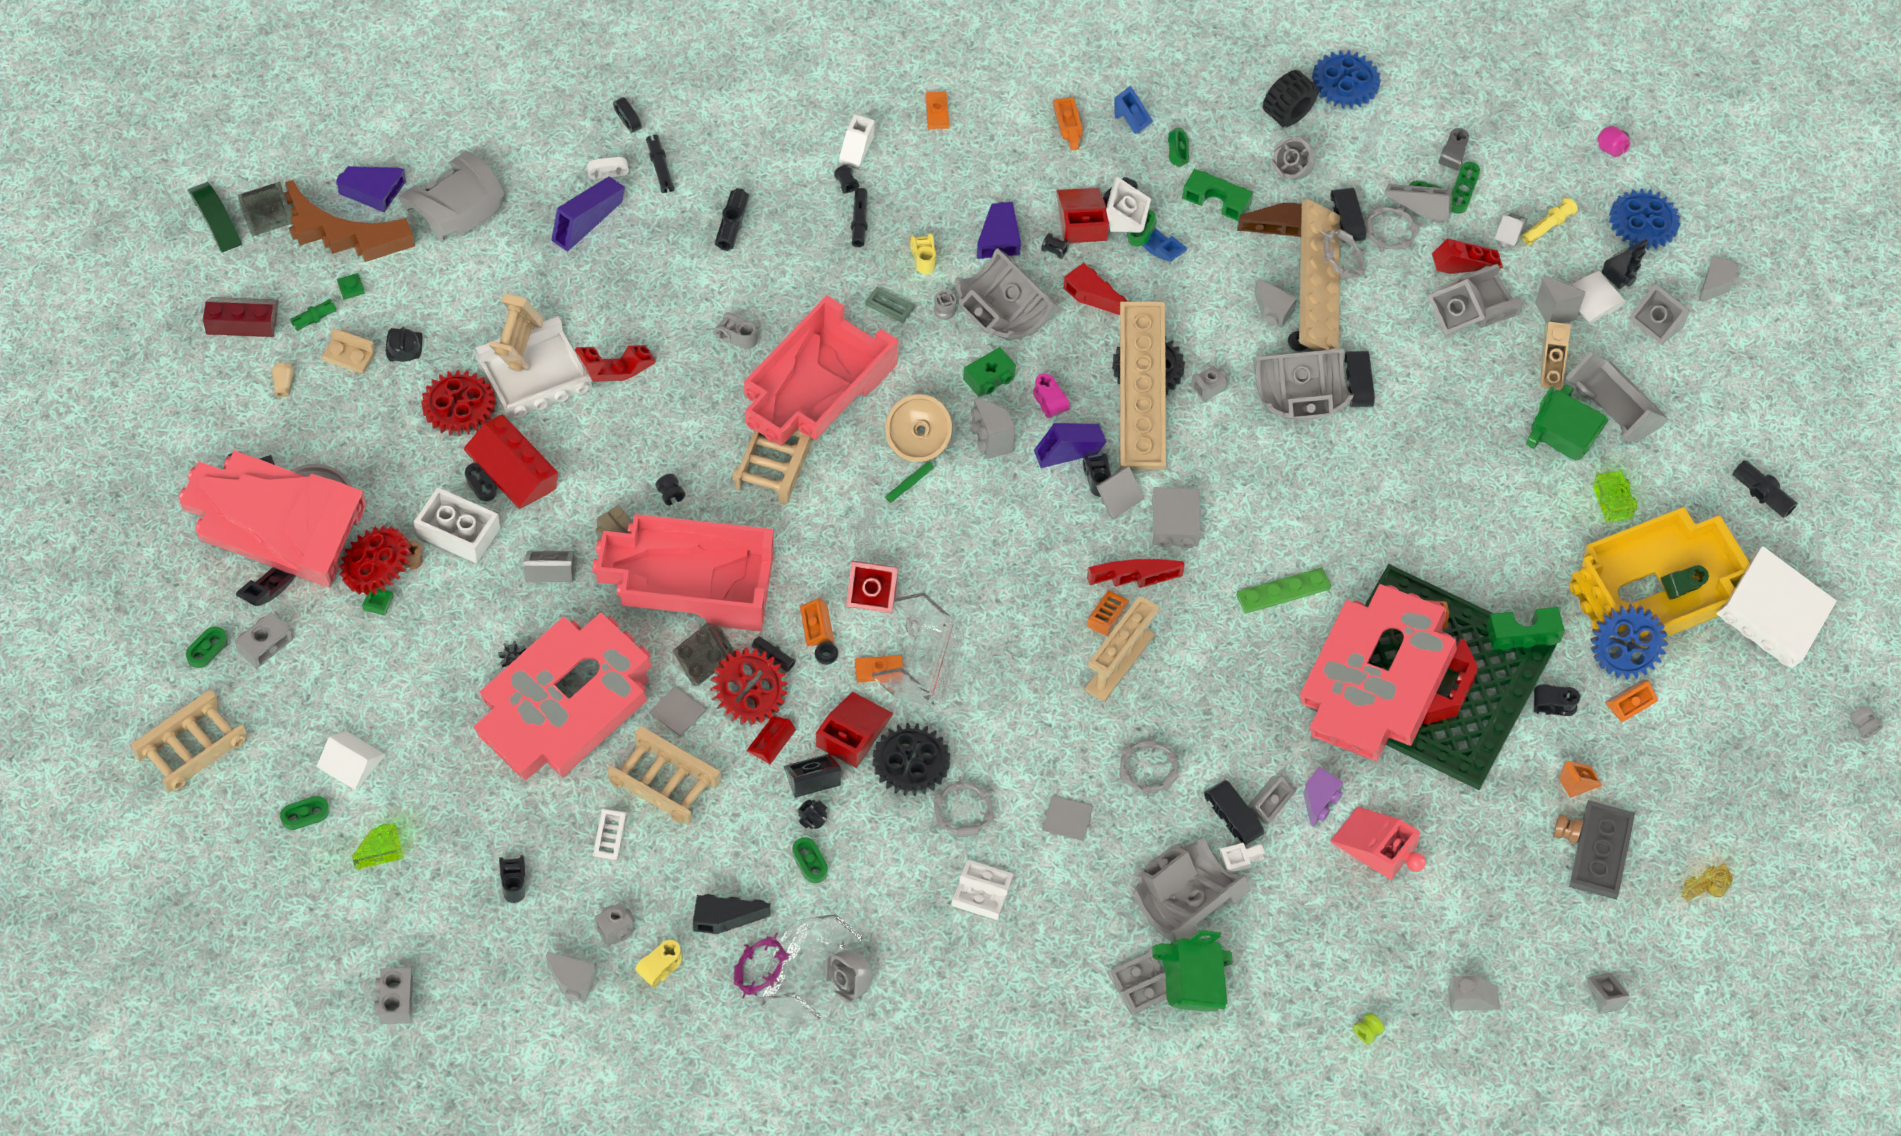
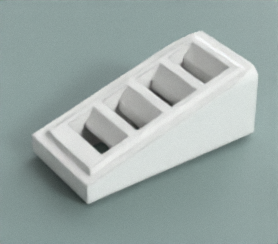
[593,809,627,860]

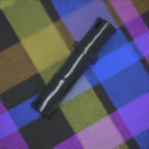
[646,134,675,193]
[850,188,868,247]

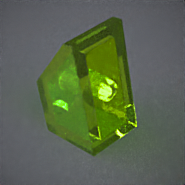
[352,823,404,870]

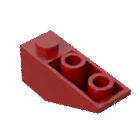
[1432,238,1503,274]
[1063,263,1128,315]

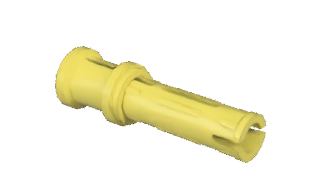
[1521,197,1578,246]

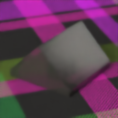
[237,181,292,237]

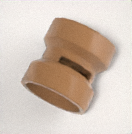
[1553,814,1583,844]

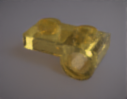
[1681,863,1733,902]

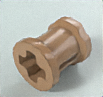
[404,540,423,570]

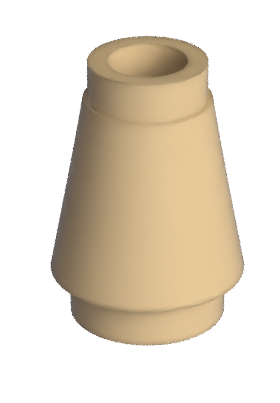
[271,362,294,397]

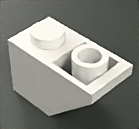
[839,114,875,168]

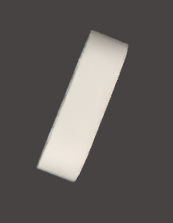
[586,157,629,180]

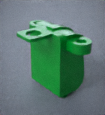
[1526,384,1609,460]
[1152,930,1233,1012]

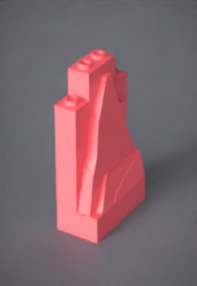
[744,295,898,446]
[179,450,367,588]
[592,514,774,632]

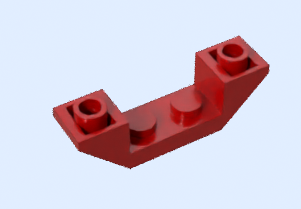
[575,345,656,382]
[1422,638,1478,725]

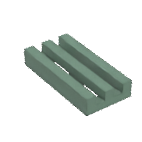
[865,287,915,324]

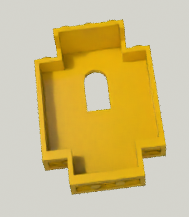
[1569,507,1750,647]

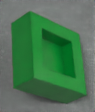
[337,273,365,300]
[362,588,393,616]

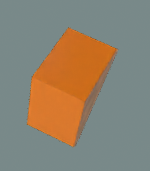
[1559,761,1602,798]

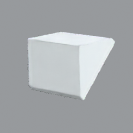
[1106,177,1151,232]
[317,731,385,791]

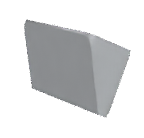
[1248,774,1296,825]

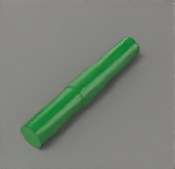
[885,462,934,503]

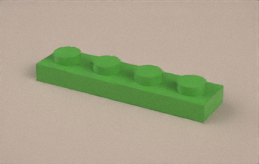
[1236,568,1331,614]

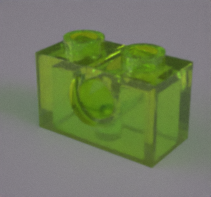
[1592,471,1637,523]

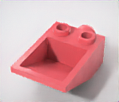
[1330,807,1426,880]

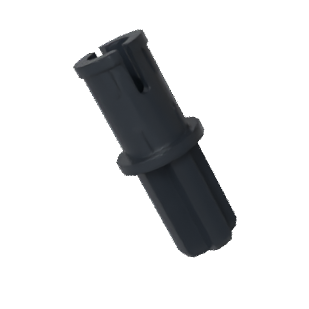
[751,636,796,673]

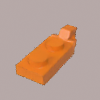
[1052,97,1083,150]

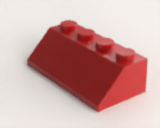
[464,414,559,509]

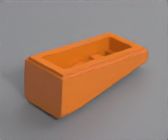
[1087,590,1129,637]

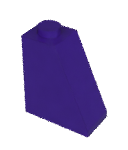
[336,166,406,213]
[976,202,1021,259]
[1034,423,1106,468]

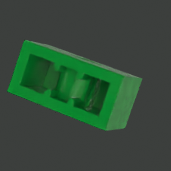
[963,347,1016,397]

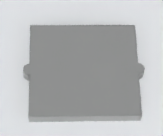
[1096,466,1144,519]
[649,686,707,737]
[1042,796,1093,841]

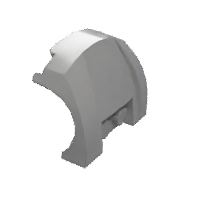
[398,151,506,241]
[955,248,1060,341]
[1253,349,1354,419]
[1133,837,1251,942]

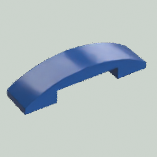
[1143,228,1187,262]

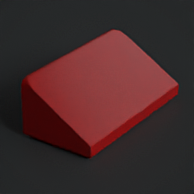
[746,716,796,764]

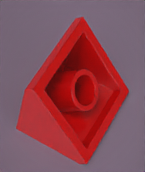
[846,561,898,613]

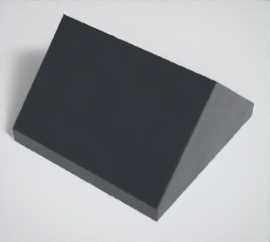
[784,754,841,798]

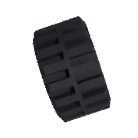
[1262,70,1319,128]

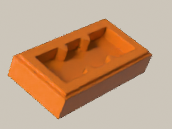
[925,92,949,129]
[855,655,904,682]

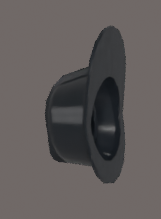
[386,326,423,362]

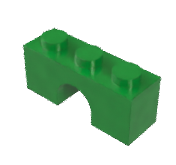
[1182,168,1253,221]
[1486,607,1565,650]

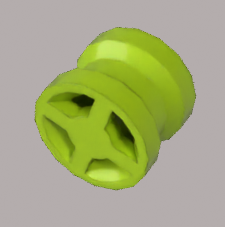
[1353,1013,1385,1045]

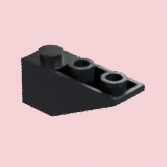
[1601,239,1648,290]
[693,894,771,934]

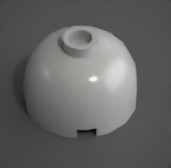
[1272,136,1316,180]
[824,950,873,1002]

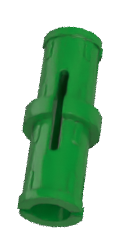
[290,298,337,331]

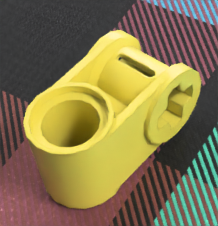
[910,233,936,274]
[635,940,682,988]

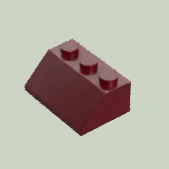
[203,297,279,337]

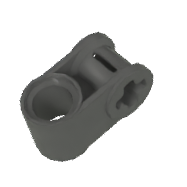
[1438,128,1469,171]

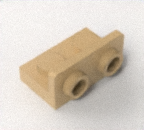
[322,328,375,374]

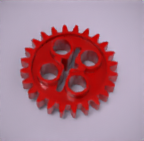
[421,370,496,436]
[339,525,412,595]
[710,647,788,725]

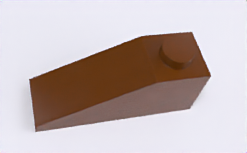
[1237,202,1302,237]

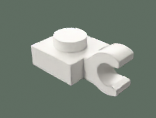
[1220,843,1265,873]

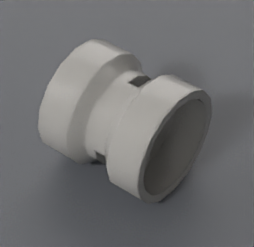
[934,290,957,320]
[1850,706,1883,739]

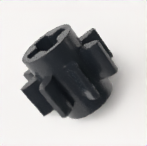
[498,641,526,667]
[798,800,828,829]

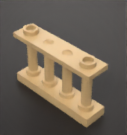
[489,293,544,372]
[732,429,813,504]
[1084,595,1160,702]
[130,689,248,793]
[607,726,721,825]

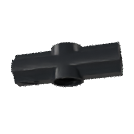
[715,188,749,251]
[1732,460,1798,518]

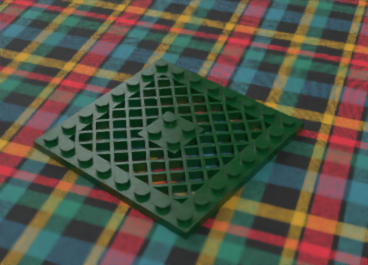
[1308,564,1557,791]

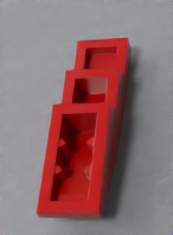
[1087,559,1185,588]

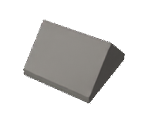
[1535,275,1586,324]
[1427,278,1486,335]
[1629,283,1690,345]
[524,551,574,582]

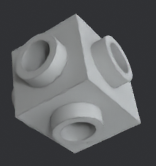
[594,902,635,946]

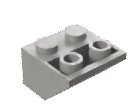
[970,398,1015,459]

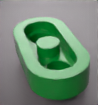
[1168,127,1189,167]
[1127,210,1157,247]
[186,627,227,668]
[280,796,329,830]
[792,837,828,883]

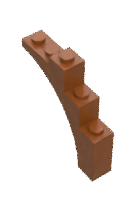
[283,180,415,262]

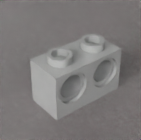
[374,968,413,1024]

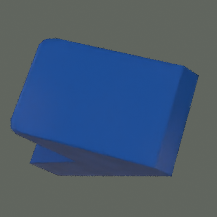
[1114,86,1153,134]

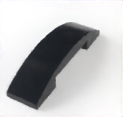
[236,567,296,606]

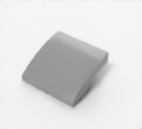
[1107,951,1167,1015]

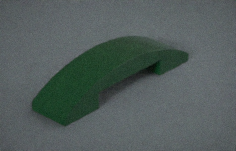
[187,182,242,253]

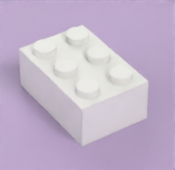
[414,487,500,564]

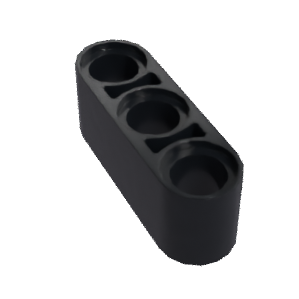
[1331,187,1366,243]
[1344,351,1375,407]
[1204,780,1264,845]

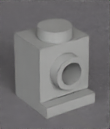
[1191,366,1227,402]

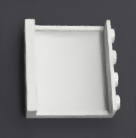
[475,317,592,420]
[1716,546,1837,668]

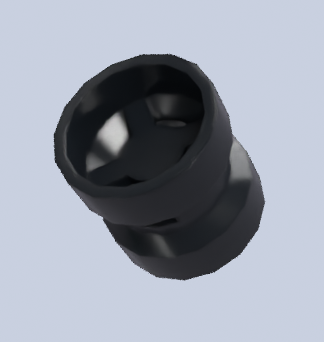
[655,474,686,506]

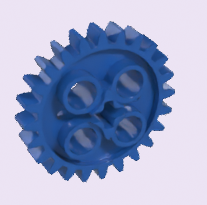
[1312,50,1381,109]
[1609,188,1680,250]
[1590,604,1668,680]

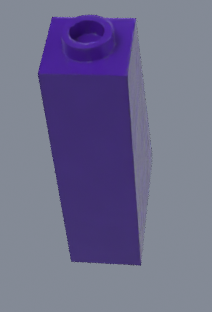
[551,176,625,252]

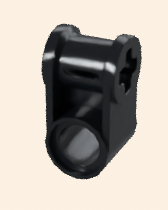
[1083,453,1111,497]
[1533,684,1580,716]
[499,855,526,903]

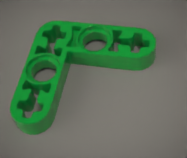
[1409,162,1480,214]

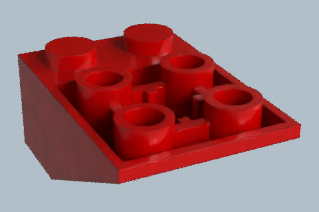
[1056,188,1109,243]
[816,691,893,768]

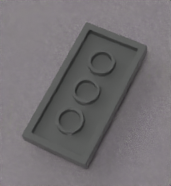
[1569,800,1635,900]

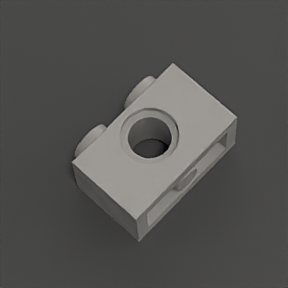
[235,612,293,669]

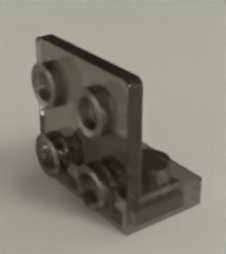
[673,622,735,687]

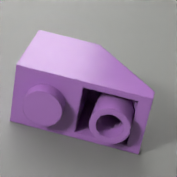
[1303,767,1343,826]

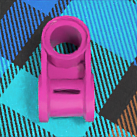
[1033,373,1070,418]

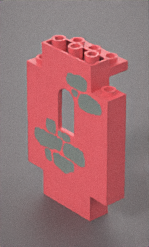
[1300,584,1457,762]
[473,612,652,781]

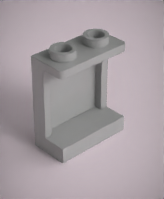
[1458,264,1523,328]
[1152,487,1200,549]

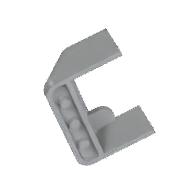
[1565,352,1669,443]

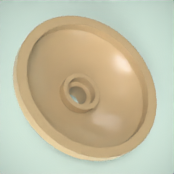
[885,394,953,462]

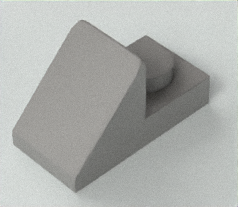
[1588,973,1630,1014]

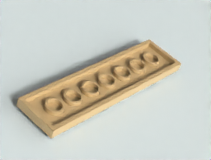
[1299,198,1340,351]
[1120,302,1166,470]

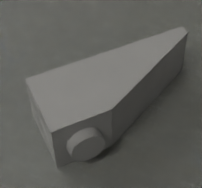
[1384,184,1452,222]

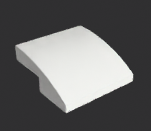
[1571,271,1626,325]
[951,859,1014,920]

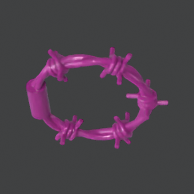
[734,933,791,999]

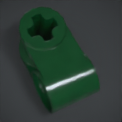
[1660,565,1709,600]

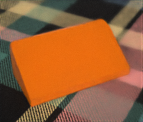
[800,598,834,647]
[1605,680,1658,723]

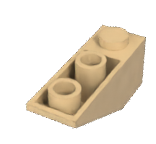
[1540,322,1571,390]

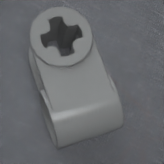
[713,312,757,349]

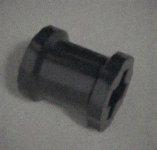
[834,165,859,194]
[1041,233,1069,259]

